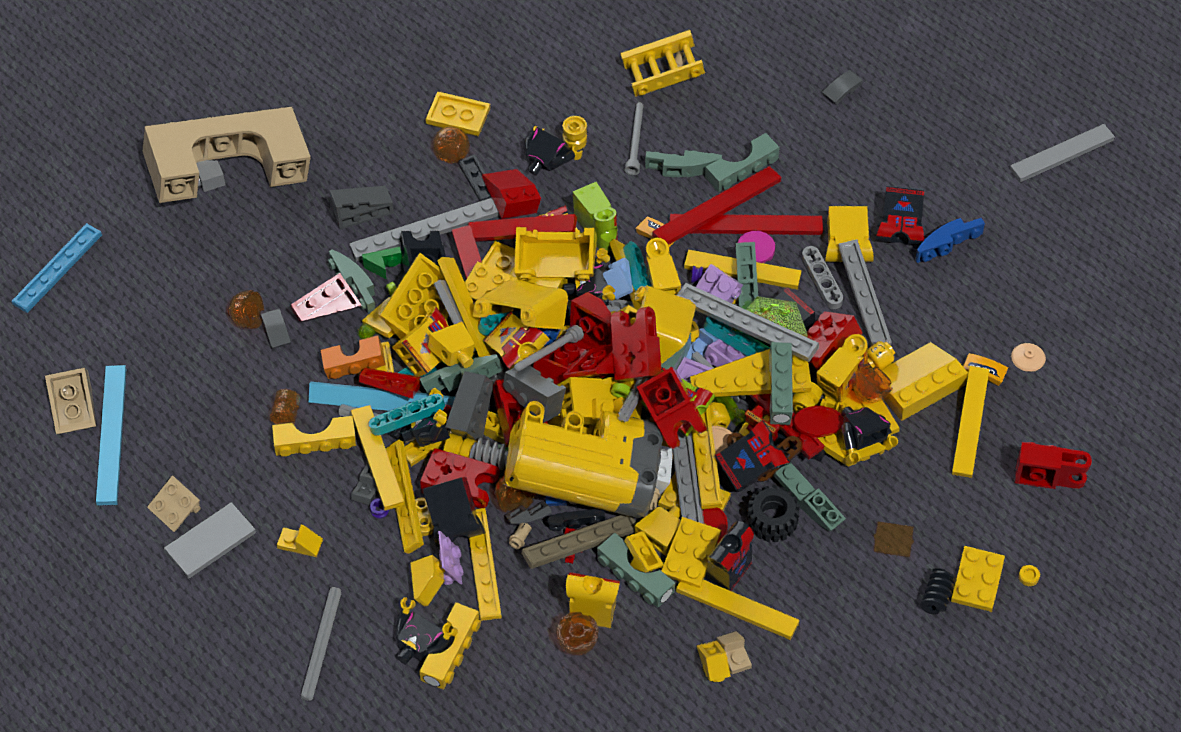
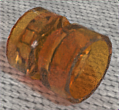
[270,389,301,425]

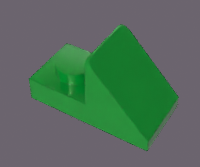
[362,247,402,279]

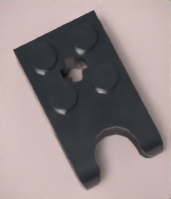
[399,231,446,274]

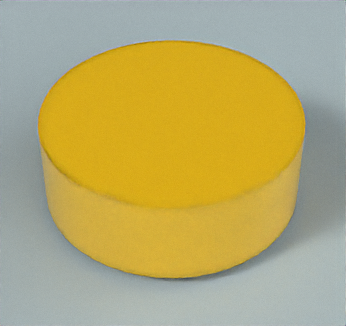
[1019,565,1040,586]

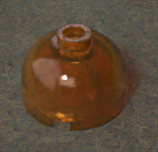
[433,126,470,164]
[228,290,264,329]
[852,364,893,403]
[494,475,536,513]
[556,612,599,656]

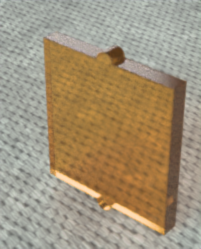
[874,521,914,557]

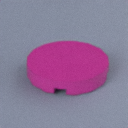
[738,231,775,264]

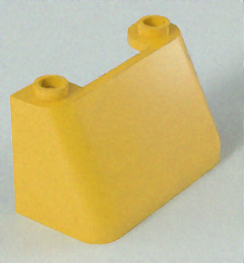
[514,227,597,281]
[473,280,568,329]
[630,285,696,364]

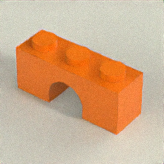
[321,336,386,379]

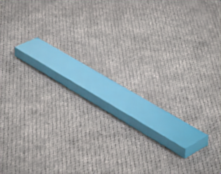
[96,365,127,505]
[309,381,455,411]

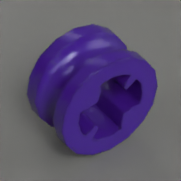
[691,266,703,283]
[370,498,389,518]

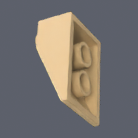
[45,368,96,434]

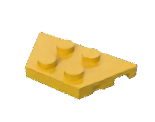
[817,429,886,467]

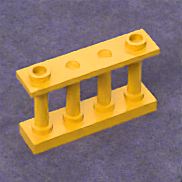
[620,30,705,96]

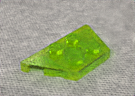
[732,296,808,338]

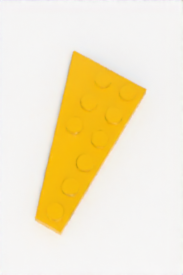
[690,349,812,397]

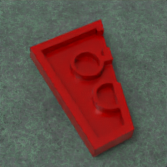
[359,368,422,399]

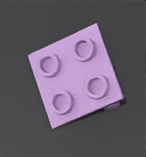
[438,531,463,585]

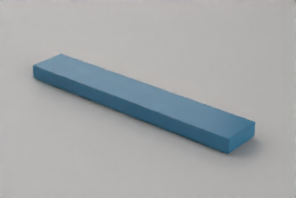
[12,223,102,313]

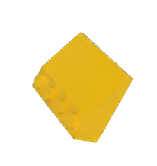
[379,253,449,339]
[868,342,968,421]

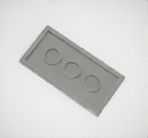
[164,502,256,579]

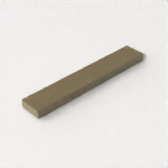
[522,514,637,569]

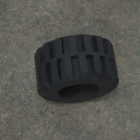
[747,486,800,542]

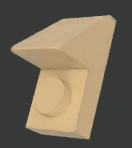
[716,631,752,674]

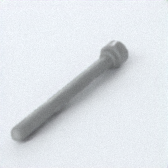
[625,102,643,175]
[514,325,584,371]

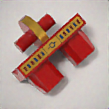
[745,405,782,441]

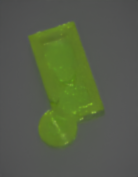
[713,396,745,426]

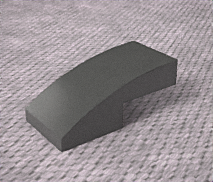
[823,70,863,105]
[261,309,291,349]
[351,463,378,505]
[505,501,552,524]

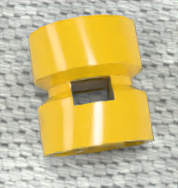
[563,116,587,150]
[793,382,823,414]
[444,433,477,458]

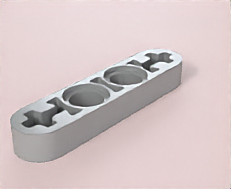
[802,246,843,309]

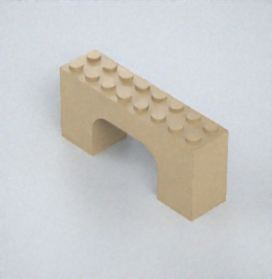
[143,107,310,203]

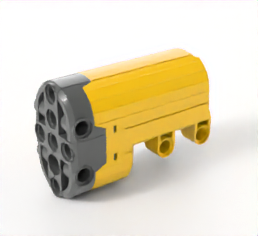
[505,401,662,518]

